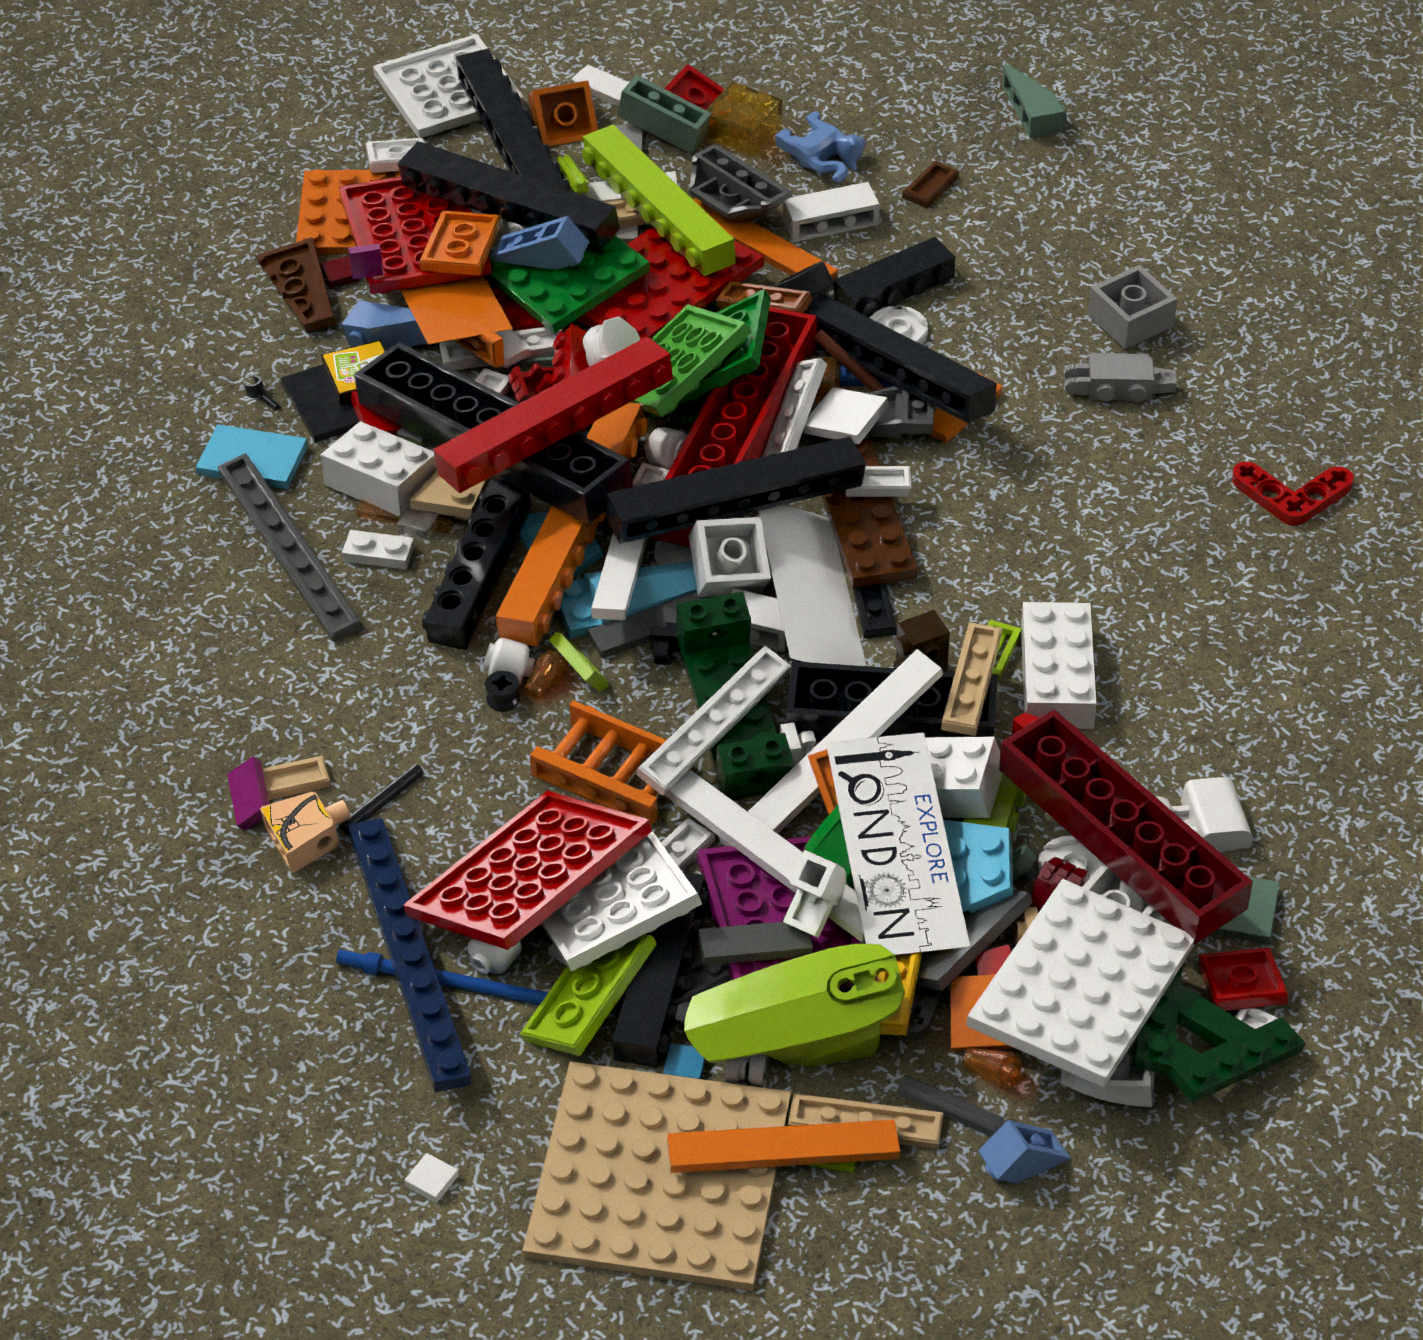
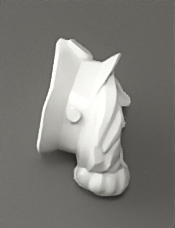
[583,316,640,367]

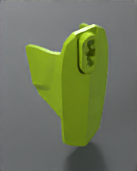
[684,944,905,1067]

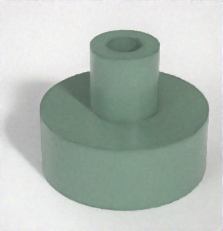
[1012,844,1039,882]

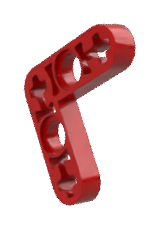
[1232,462,1354,526]

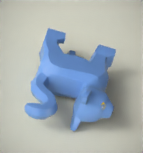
[775,111,866,183]

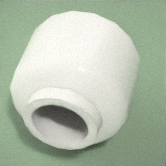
[644,427,688,469]
[483,638,535,684]
[468,938,522,974]

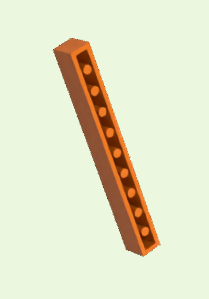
[495,402,648,647]

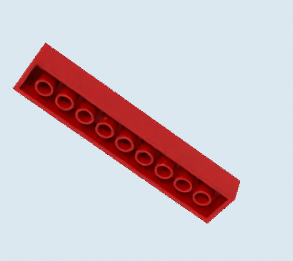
[650,307,818,547]

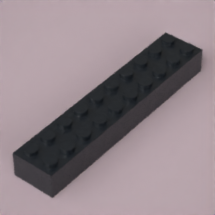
[354,342,633,524]

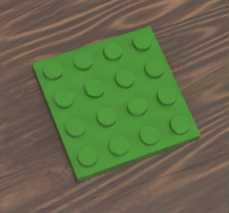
[631,304,752,417]

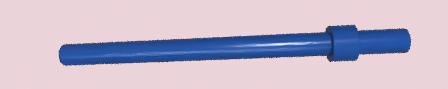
[336,949,548,1005]

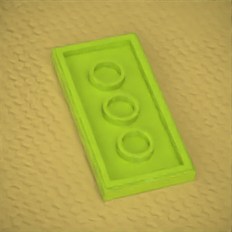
[520,934,657,1056]

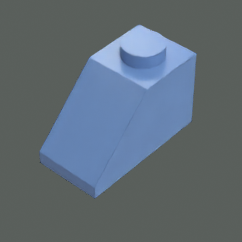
[978,1120,1071,1184]

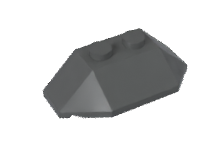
[689,143,792,221]

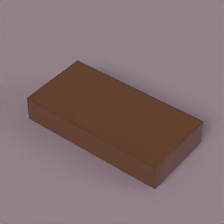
[902,161,959,208]

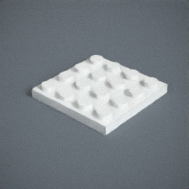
[373,34,524,138]
[541,831,702,972]

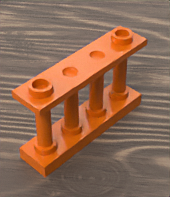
[530,700,693,826]

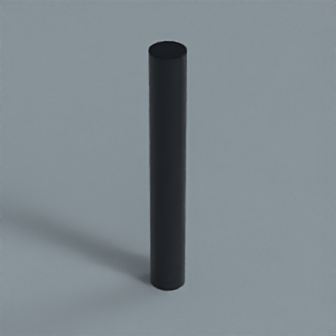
[339,764,424,834]

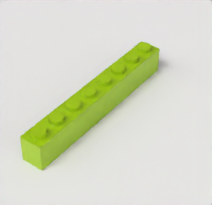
[582,124,736,276]

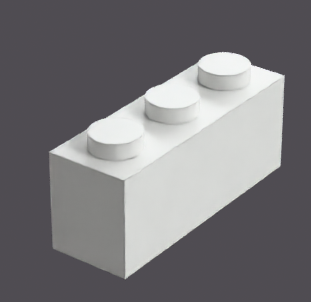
[783,182,879,242]

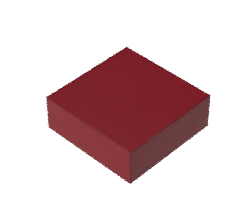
[320,256,359,289]

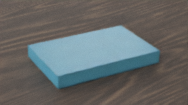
[196,424,308,489]

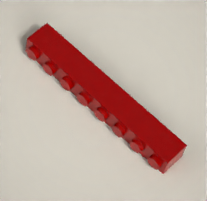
[433,336,673,493]

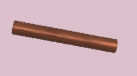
[813,329,885,392]

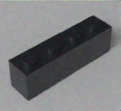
[834,237,956,317]

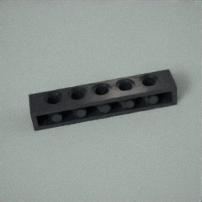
[422,478,532,650]

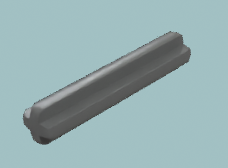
[898,1075,1004,1136]

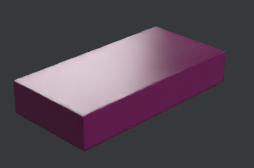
[227,756,269,830]

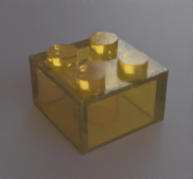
[706,81,782,157]

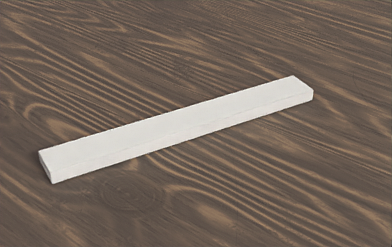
[719,649,943,846]
[664,770,865,943]

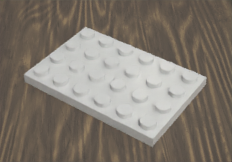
[966,879,1194,1088]

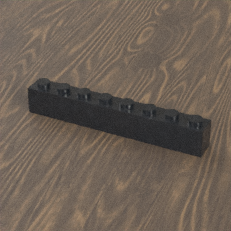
[456,48,571,191]
[397,141,620,252]
[804,293,997,424]
[605,436,866,544]

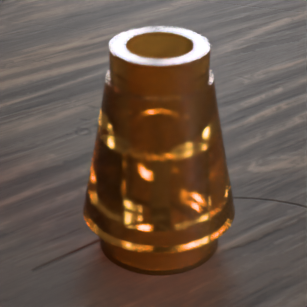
[523,650,569,700]
[963,1047,1022,1088]

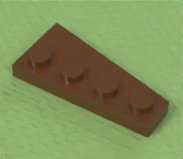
[255,238,336,333]

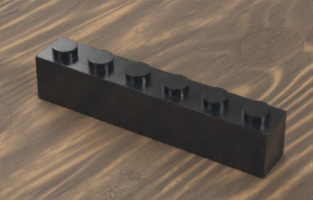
[612,872,709,1068]

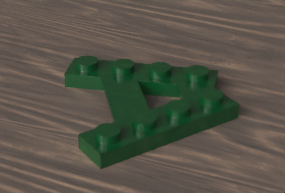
[1132,964,1306,1103]

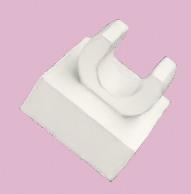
[780,722,816,768]

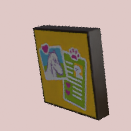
[321,340,385,403]

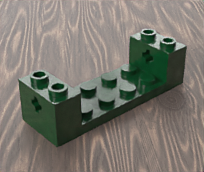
[676,591,794,800]

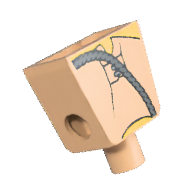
[260,792,351,873]

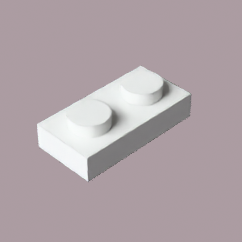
[342,530,414,570]

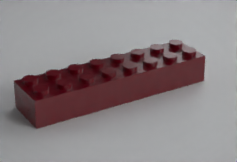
[999,709,1253,945]

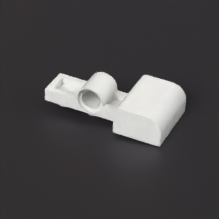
[1156,777,1253,852]

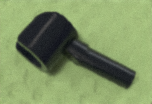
[244,375,281,411]

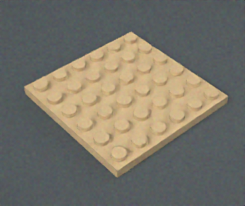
[522,1061,791,1291]

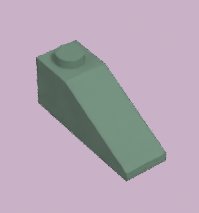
[1002,64,1067,138]

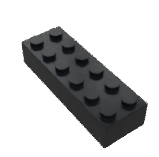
[786,661,998,742]

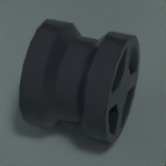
[485,671,520,712]

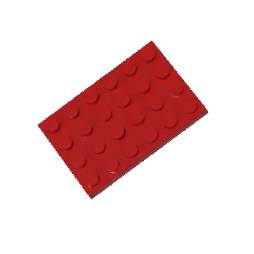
[339,177,491,294]
[576,227,765,340]
[403,791,652,950]

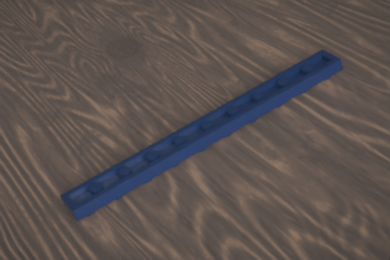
[348,818,471,1092]

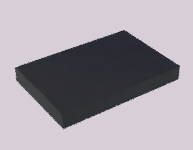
[280,364,360,443]

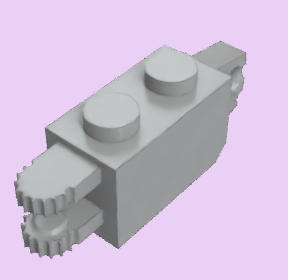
[1064,353,1177,402]

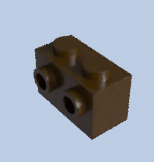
[893,610,950,672]

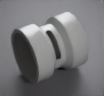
[725,1054,768,1087]

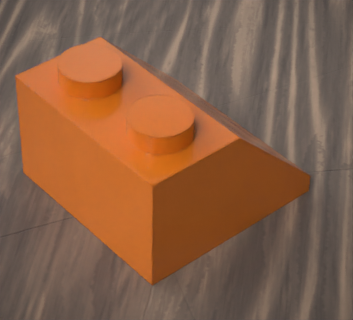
[528,80,598,147]

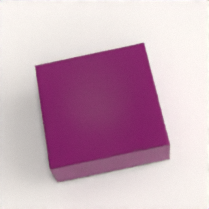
[348,243,383,280]

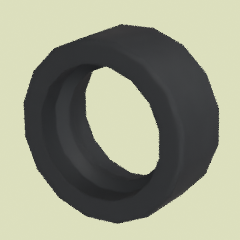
[773,261,834,296]

